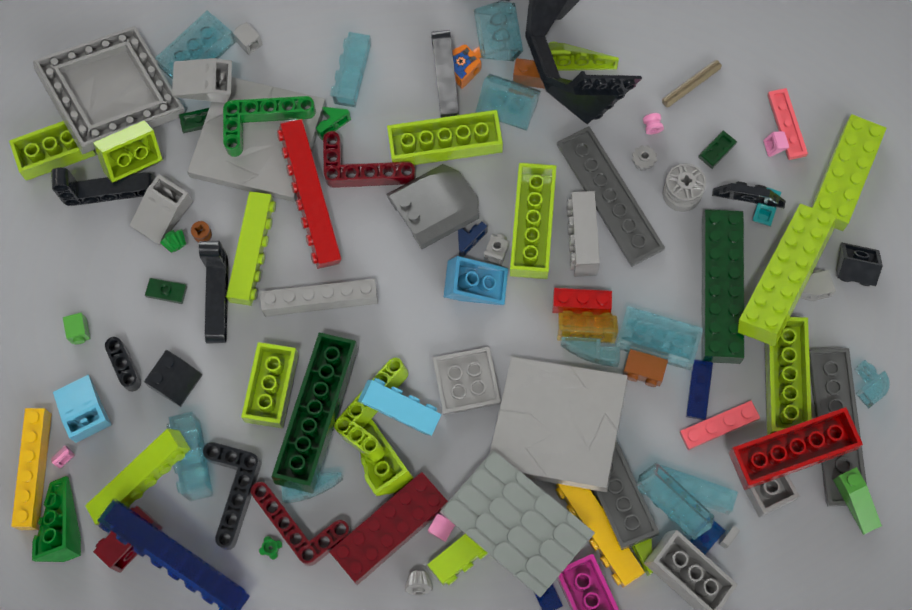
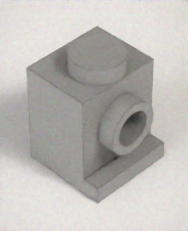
[484,234,509,266]

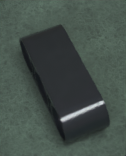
[105,337,141,392]

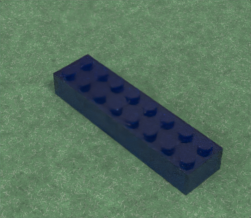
[97,497,250,610]

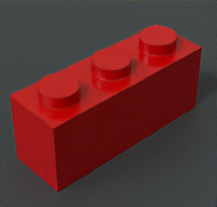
[552,288,612,316]

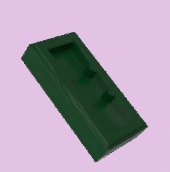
[698,130,737,169]
[145,278,187,304]

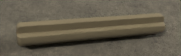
[662,60,722,107]

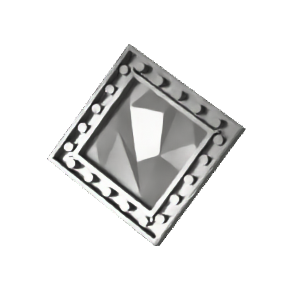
[33,26,184,154]
[187,77,327,202]
[490,357,628,492]

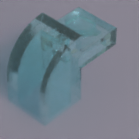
[854,360,890,409]

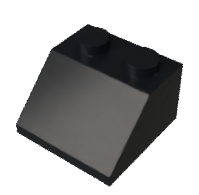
[836,242,883,286]
[144,350,202,407]

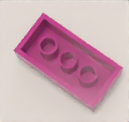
[557,554,619,610]

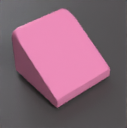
[763,131,789,157]
[51,445,75,468]
[428,513,455,542]

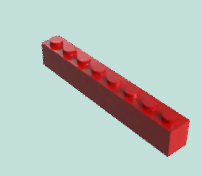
[277,119,341,269]

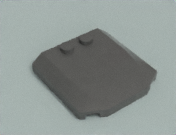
[386,164,479,249]

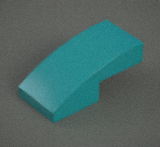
[752,187,781,227]

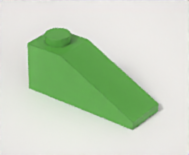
[833,467,882,535]

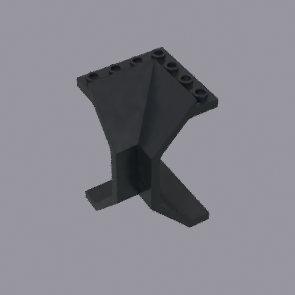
[525,0,642,125]

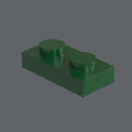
[179,108,209,134]

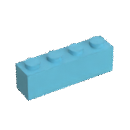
[358,378,442,436]

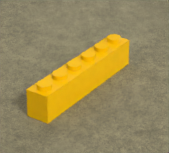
[11,408,52,530]
[555,483,645,588]

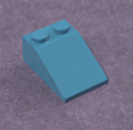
[443,256,508,305]

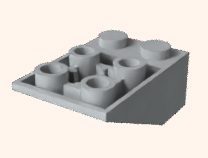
[172,58,232,103]
[130,174,193,245]

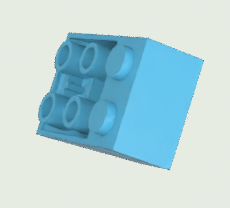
[53,375,112,443]

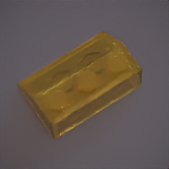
[557,311,618,344]

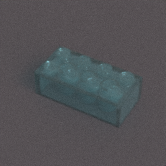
[155,10,236,79]
[615,306,703,370]
[167,412,213,501]

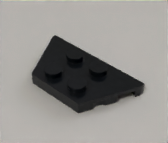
[712,181,786,209]

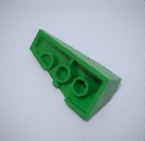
[32,476,81,562]

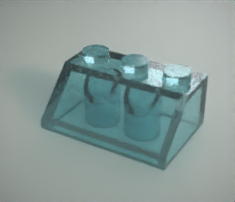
[474,1,523,61]
[475,74,541,131]

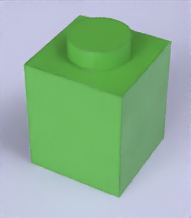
[63,313,91,345]

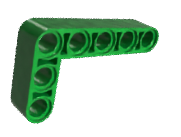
[223,96,316,157]

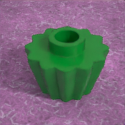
[160,229,186,253]

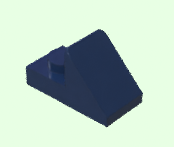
[458,221,487,257]

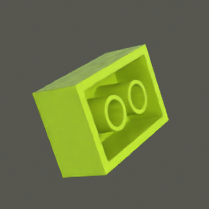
[93,120,163,183]

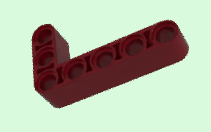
[323,131,416,188]
[251,482,351,566]

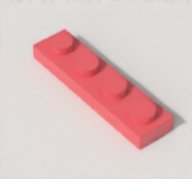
[767,88,808,160]
[679,400,760,450]

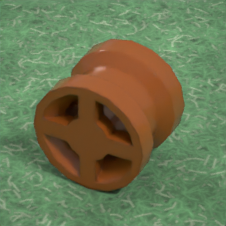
[191,221,212,243]

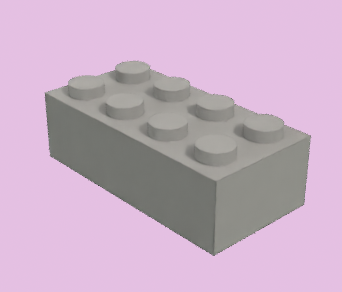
[567,191,600,277]
[644,530,738,610]

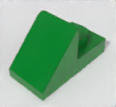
[316,107,351,141]

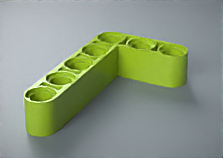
[334,358,409,461]

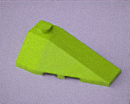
[548,41,619,71]
[358,419,414,496]

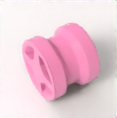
[643,113,664,135]

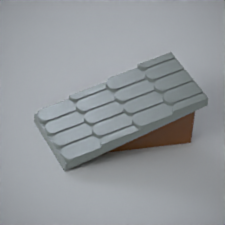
[440,451,595,597]

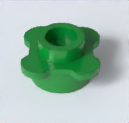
[259,536,282,560]

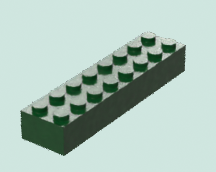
[701,209,745,364]
[271,332,358,494]

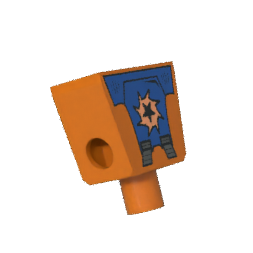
[452,44,485,89]

